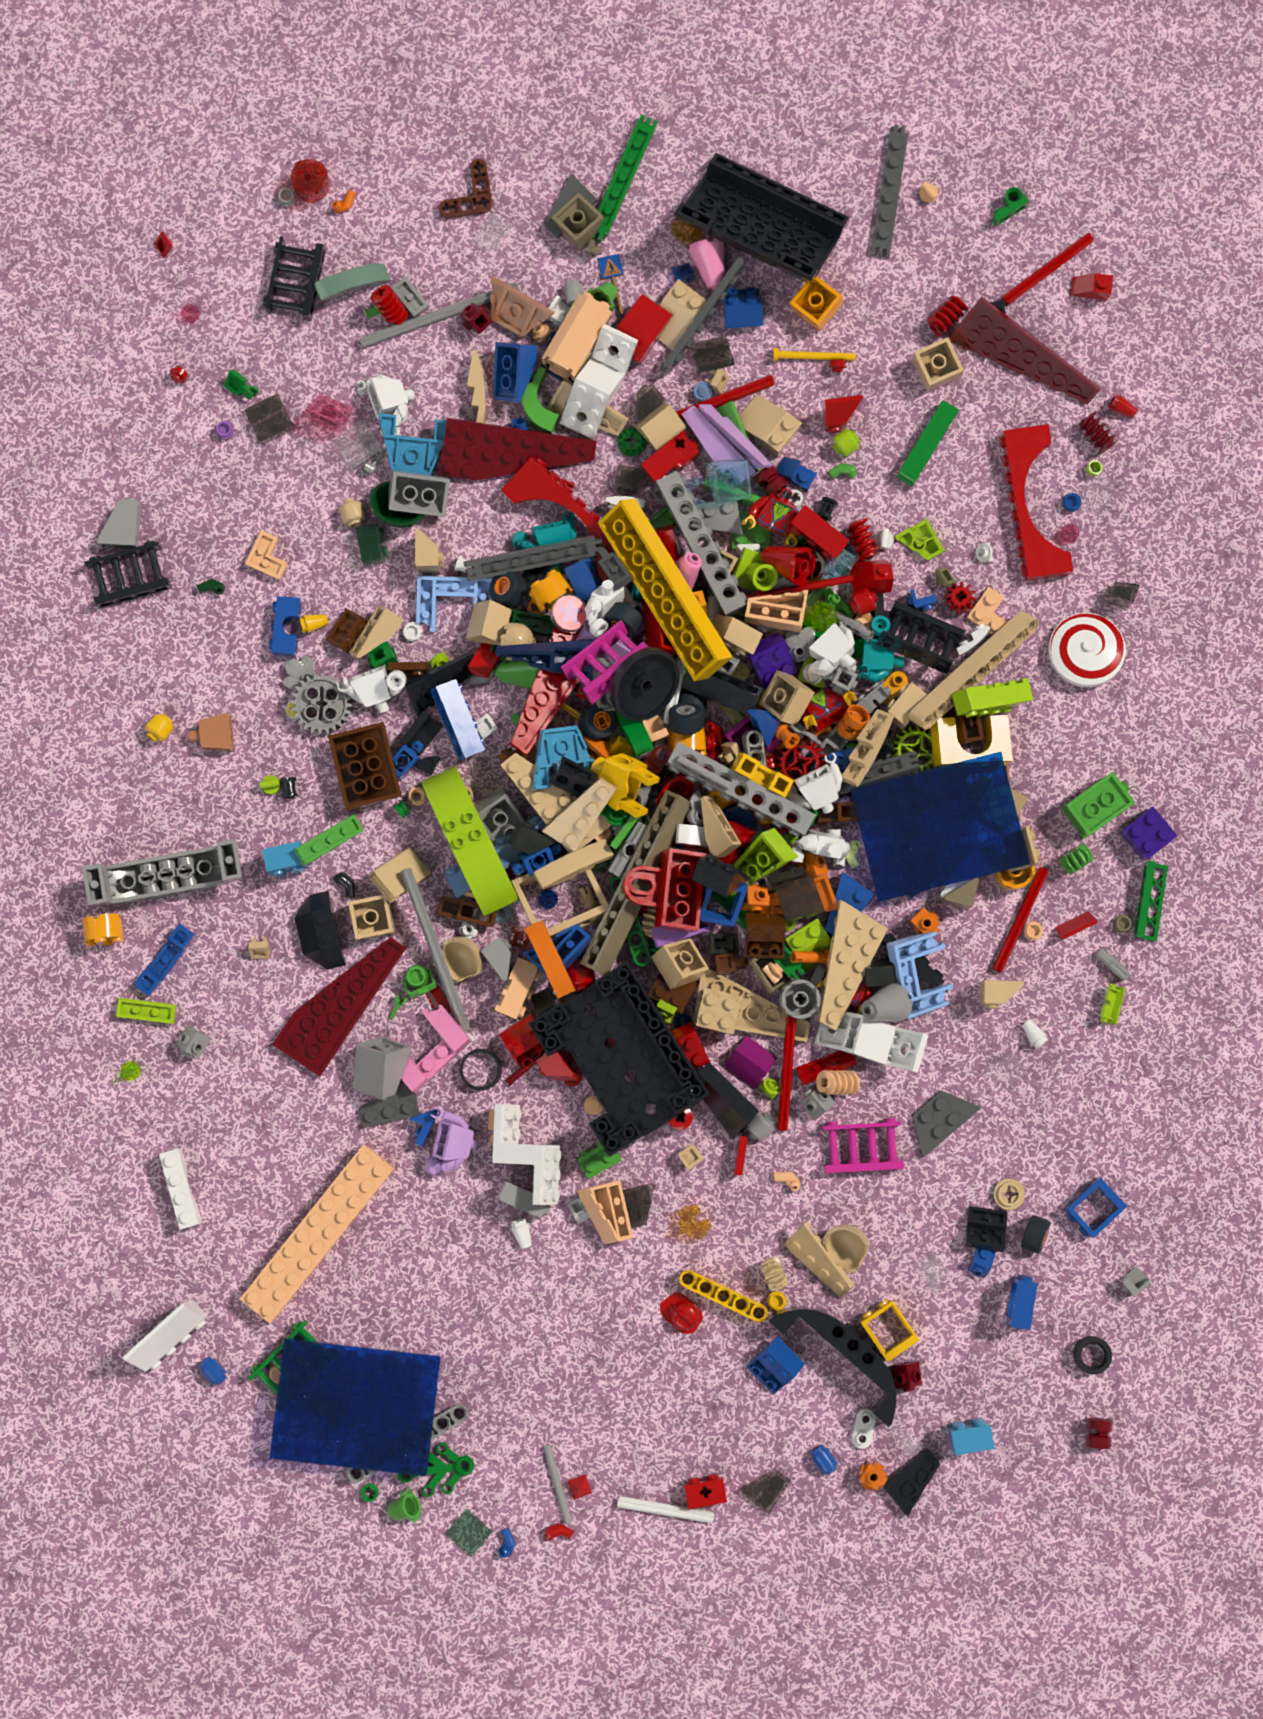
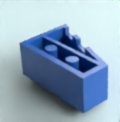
[824,872,874,937]
[523,924,592,976]

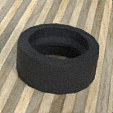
[1073,1336,1112,1375]

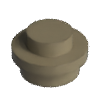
[1113,914,1133,934]

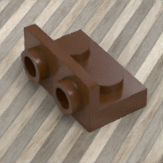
[325,608,368,655]
[388,662,428,682]

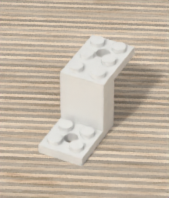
[560,324,638,440]
[814,1012,928,1073]
[492,1104,561,1205]

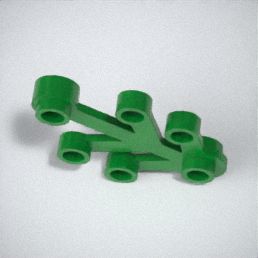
[398,1442,474,1497]

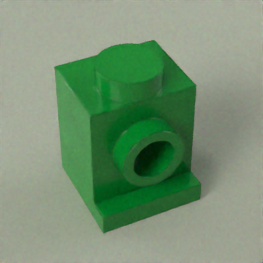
[368,641,399,669]

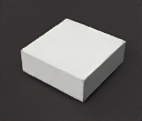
[476,713,498,740]

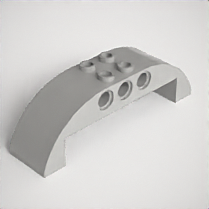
[82,839,243,906]

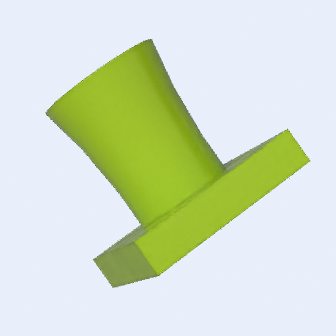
[733,547,778,592]

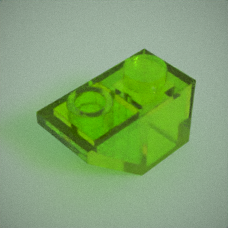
[803,600,838,633]

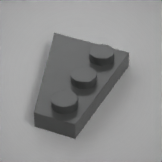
[544,173,597,239]
[359,1082,420,1128]

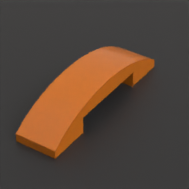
[525,920,576,999]

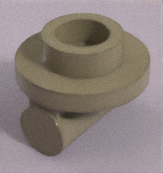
[585,239,604,259]

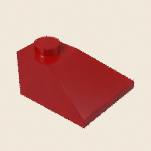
[822,395,863,434]
[848,560,894,593]

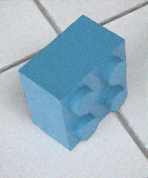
[262,841,309,878]
[947,1418,995,1455]

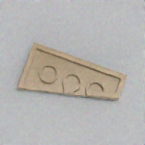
[546,378,629,436]
[542,777,617,852]
[783,1221,854,1298]

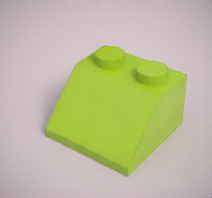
[785,918,831,972]

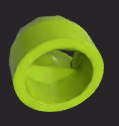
[1086,460,1103,476]

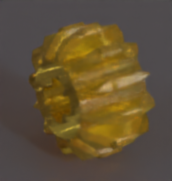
[671,217,702,245]

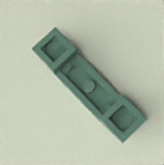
[314,264,391,302]

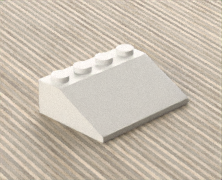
[122,1299,208,1371]

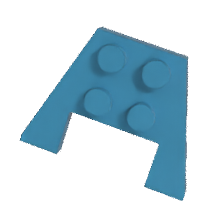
[378,413,447,475]
[532,725,596,790]

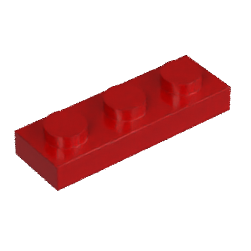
[796,1051,857,1085]

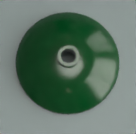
[369,481,425,528]

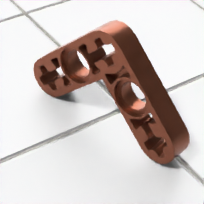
[439,158,493,219]

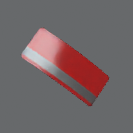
[426,985,452,1013]

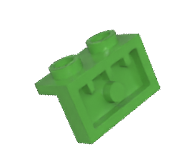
[577,1142,622,1180]

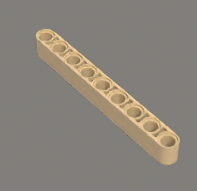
[909,611,1039,730]

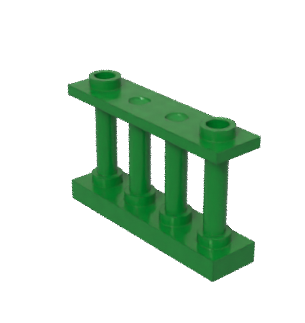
[248,1320,339,1412]

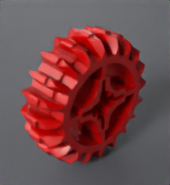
[776,739,828,790]

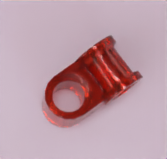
[643,745,670,776]

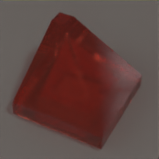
[509,926,530,948]

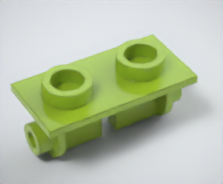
[1099,983,1126,1025]

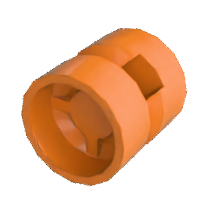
[836,704,870,740]

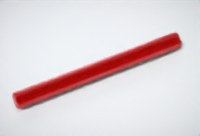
[1002,233,1094,305]
[676,375,775,421]
[992,867,1049,973]
[777,1016,797,1131]

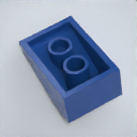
[492,342,538,403]

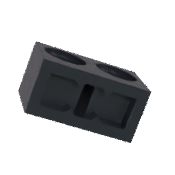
[549,756,596,797]

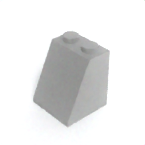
[353,1036,411,1100]

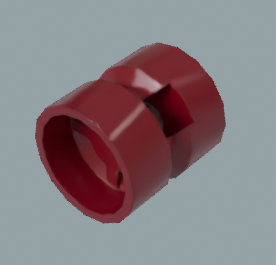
[753,463,789,496]
[1085,1418,1113,1449]

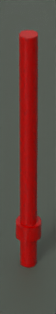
[745,574,854,603]

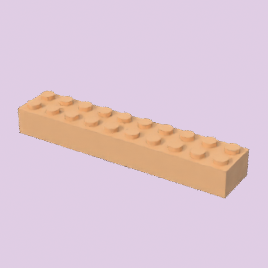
[240,1144,396,1324]

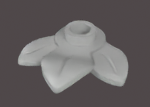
[786,626,815,662]
[282,655,317,690]
[789,722,822,745]
[687,791,704,826]

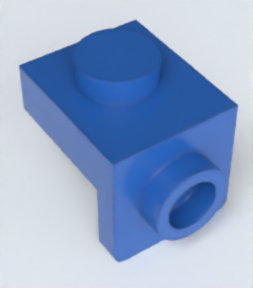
[906,589,937,612]
[967,1248,996,1278]

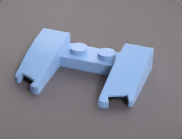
[416,576,494,632]
[886,931,953,1019]

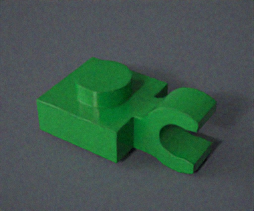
[223,369,259,400]

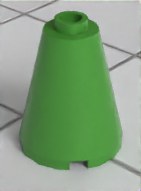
[495,661,539,689]

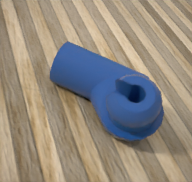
[498,1527,516,1558]

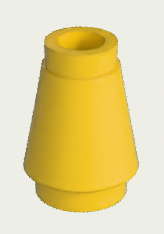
[299,614,328,633]

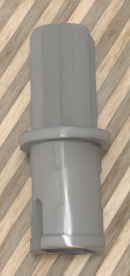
[1095,947,1130,981]

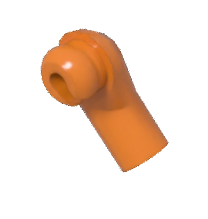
[331,190,356,213]

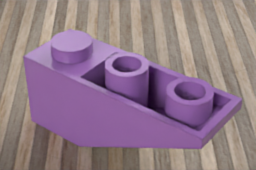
[650,921,713,948]

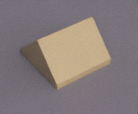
[634,403,686,451]
[466,600,512,646]

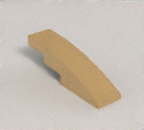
[467,349,486,423]
[842,709,894,787]
[533,839,614,890]

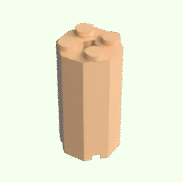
[541,292,612,381]

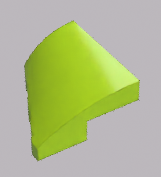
[895,519,946,561]

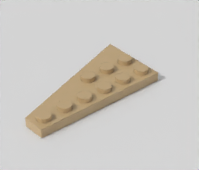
[500,753,611,854]
[817,900,888,1031]
[693,969,810,1042]

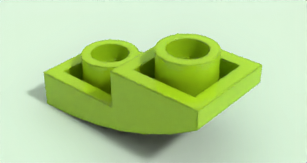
[656,1000,677,1025]

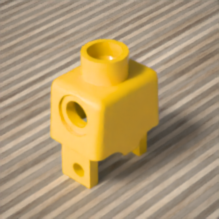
[590,753,660,818]

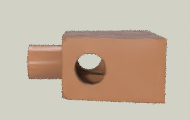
[189,713,234,751]

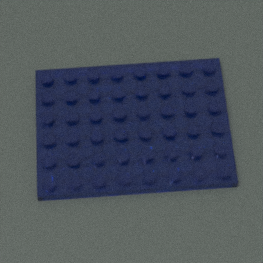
[850,751,1030,902]
[269,1338,441,1477]

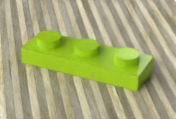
[116,998,177,1024]

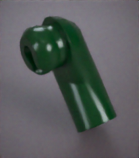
[197,579,225,595]

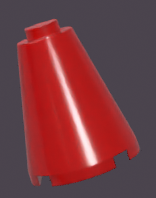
[761,546,816,586]

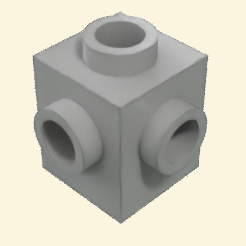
[829,666,858,695]
[176,1025,211,1059]
[800,1087,835,1120]

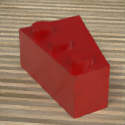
[789,505,850,562]

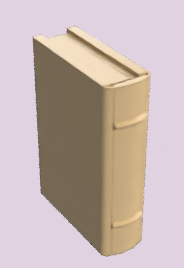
[369,847,431,903]

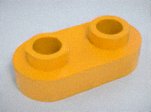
[881,671,908,705]

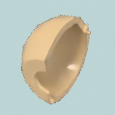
[441,937,484,983]
[822,1224,870,1273]

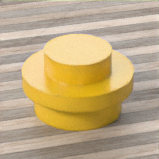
[767,1291,787,1311]

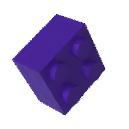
[746,632,798,689]
[1119,806,1177,862]

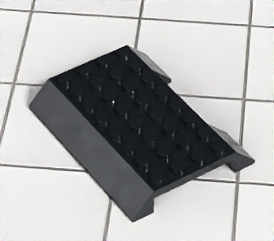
[674,153,850,285]

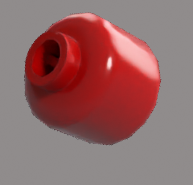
[848,587,878,616]

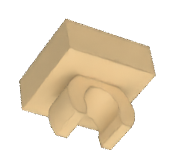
[705,368,729,394]
[718,742,742,763]
[248,937,271,959]
[677,1143,704,1170]

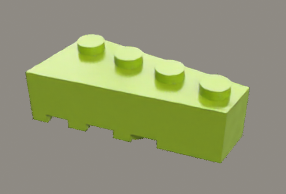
[952,678,1034,718]
[730,828,798,896]

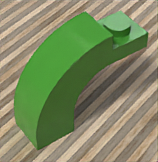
[522,366,559,434]

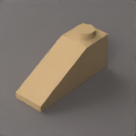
[349,605,403,658]
[701,796,741,858]

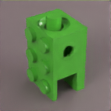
[1061,771,1136,839]

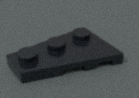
[883,1448,940,1517]

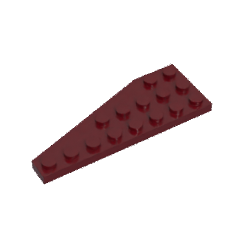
[439,417,597,480]
[272,937,407,1077]

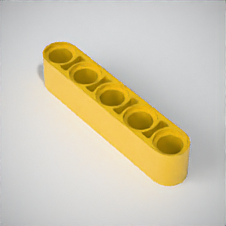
[679,1269,768,1322]

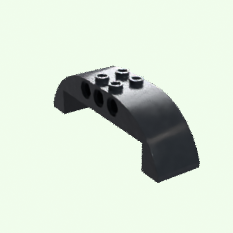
[767,1306,896,1427]

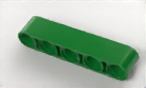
[896,400,959,487]
[614,710,654,757]
[610,876,651,967]

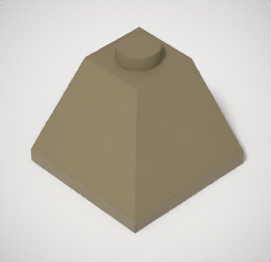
[551,192,604,251]

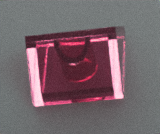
[305,394,354,434]

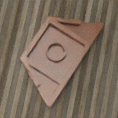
[490,276,555,337]

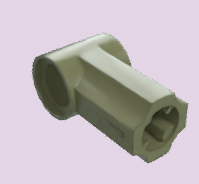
[715,701,747,727]

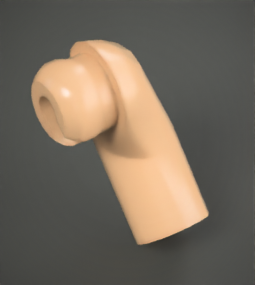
[774,1172,801,1191]

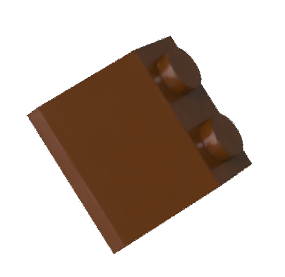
[648,973,699,1014]

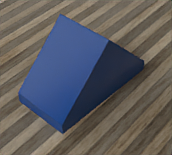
[747,709,781,746]

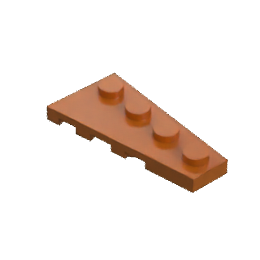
[761,874,838,917]

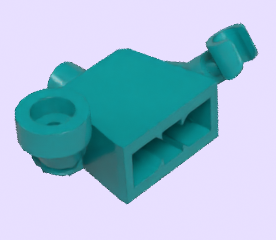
[511,511,577,567]
[856,615,905,683]

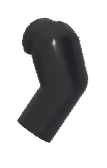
[334,872,355,898]

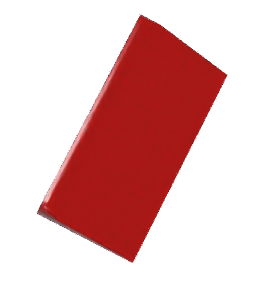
[468,643,501,679]
[1055,911,1098,940]

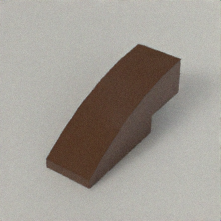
[816,801,876,823]
[436,896,497,928]

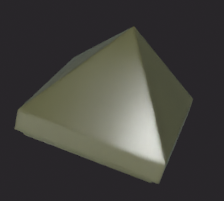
[935,567,956,587]

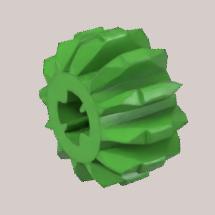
[1059,844,1094,874]

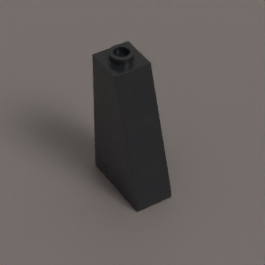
[695,1062,759,1140]

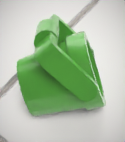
[587,282,617,312]
[402,964,437,998]
[388,1487,422,1523]

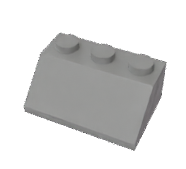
[388,470,450,517]

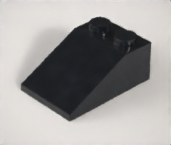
[692,854,751,897]

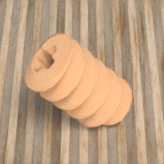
[816,1070,860,1095]

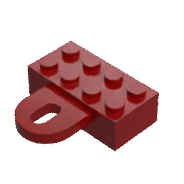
[622,848,706,933]

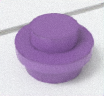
[215,421,234,440]

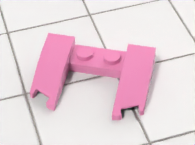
[392,1005,473,1093]

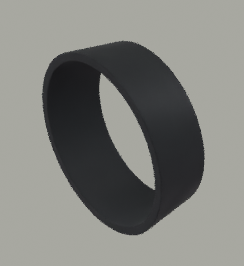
[460,1049,502,1091]

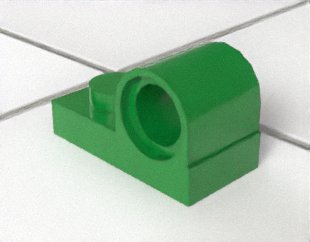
[991,187,1029,227]

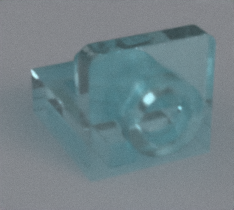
[827,549,858,578]

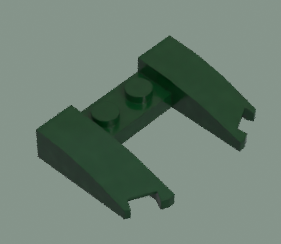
[490,608,556,663]

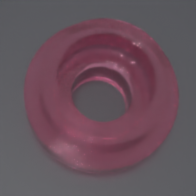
[181,304,200,323]
[1060,524,1080,543]

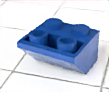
[723,287,763,328]
[746,1336,805,1394]

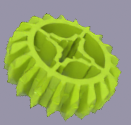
[891,725,936,777]

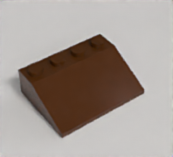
[328,722,402,812]

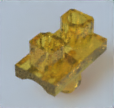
[677,1203,712,1241]

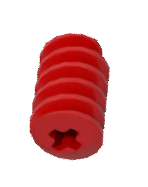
[371,285,408,325]
[927,296,969,338]
[847,518,880,561]
[669,1109,693,1130]

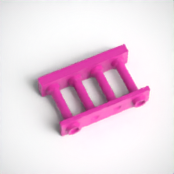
[561,620,649,704]
[822,1118,904,1173]

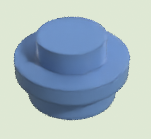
[693,382,712,401]

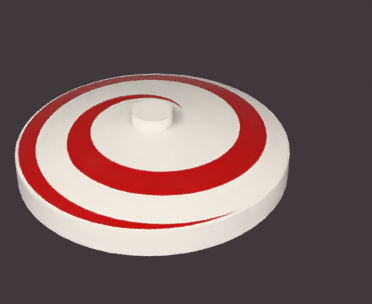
[1048,613,1126,687]

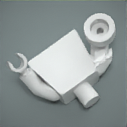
[356,375,414,437]
[585,579,643,638]
[803,621,857,684]
[337,664,406,713]
[785,752,842,813]
[791,830,850,869]

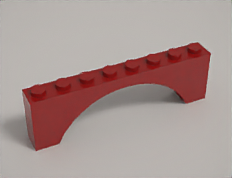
[999,424,1074,581]
[501,457,621,583]

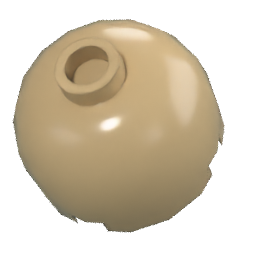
[501,623,536,661]

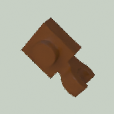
[714,953,749,975]

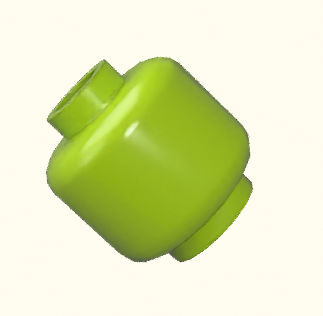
[832,429,861,457]

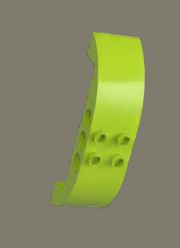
[421,765,519,917]

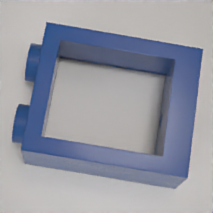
[700,883,748,927]
[1064,1177,1128,1238]
[1006,1275,1038,1330]

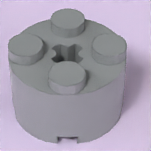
[779,979,820,1019]

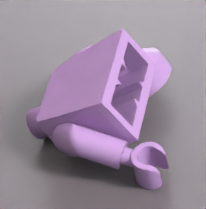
[425,1106,478,1176]

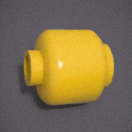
[145,713,174,742]

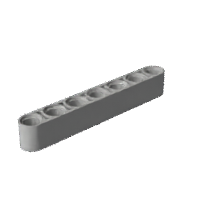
[347,1403,469,1483]

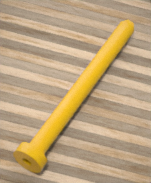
[773,348,856,361]

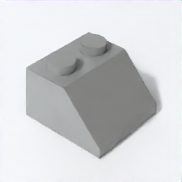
[481,937,513,983]

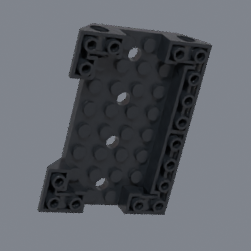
[528,961,709,1157]

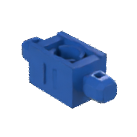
[393,740,424,781]
[511,842,562,876]

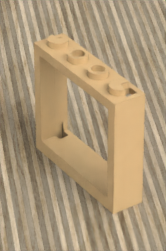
[511,859,609,938]

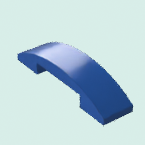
[134,923,195,996]

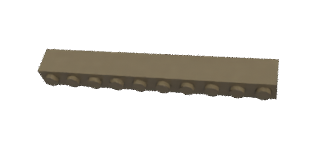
[580,790,691,975]

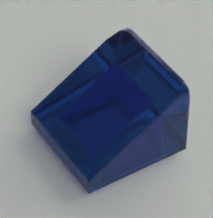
[671,263,695,284]

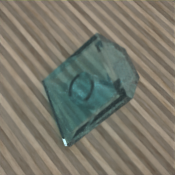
[705,460,752,504]

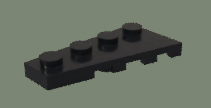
[404,651,474,717]

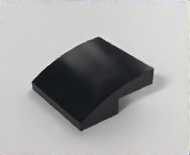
[965,1206,1007,1252]

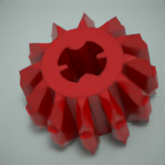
[943,582,976,614]

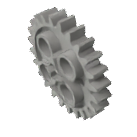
[290,673,352,735]

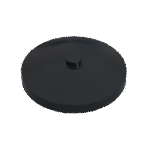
[610,647,679,721]

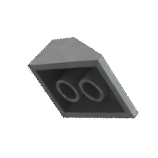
[475,787,525,843]

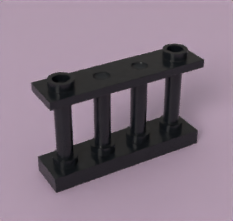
[263,236,326,321]
[84,541,172,608]
[877,601,966,674]

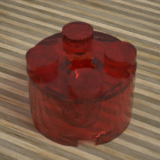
[291,159,331,203]

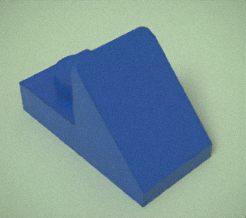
[777,457,817,491]
[410,1109,439,1146]

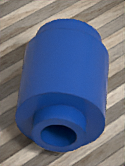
[198,1356,227,1386]
[810,1444,838,1475]

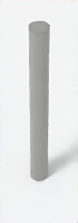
[543,1444,572,1524]

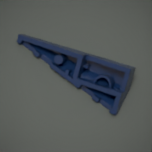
[496,639,593,682]

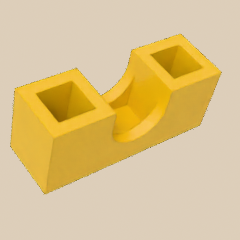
[731,753,794,798]

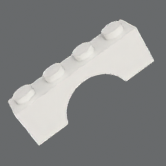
[159,1148,202,1230]

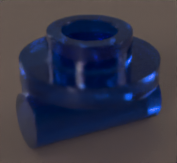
[538,890,558,909]

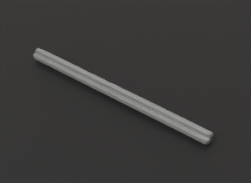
[359,282,519,348]
[401,868,470,1031]

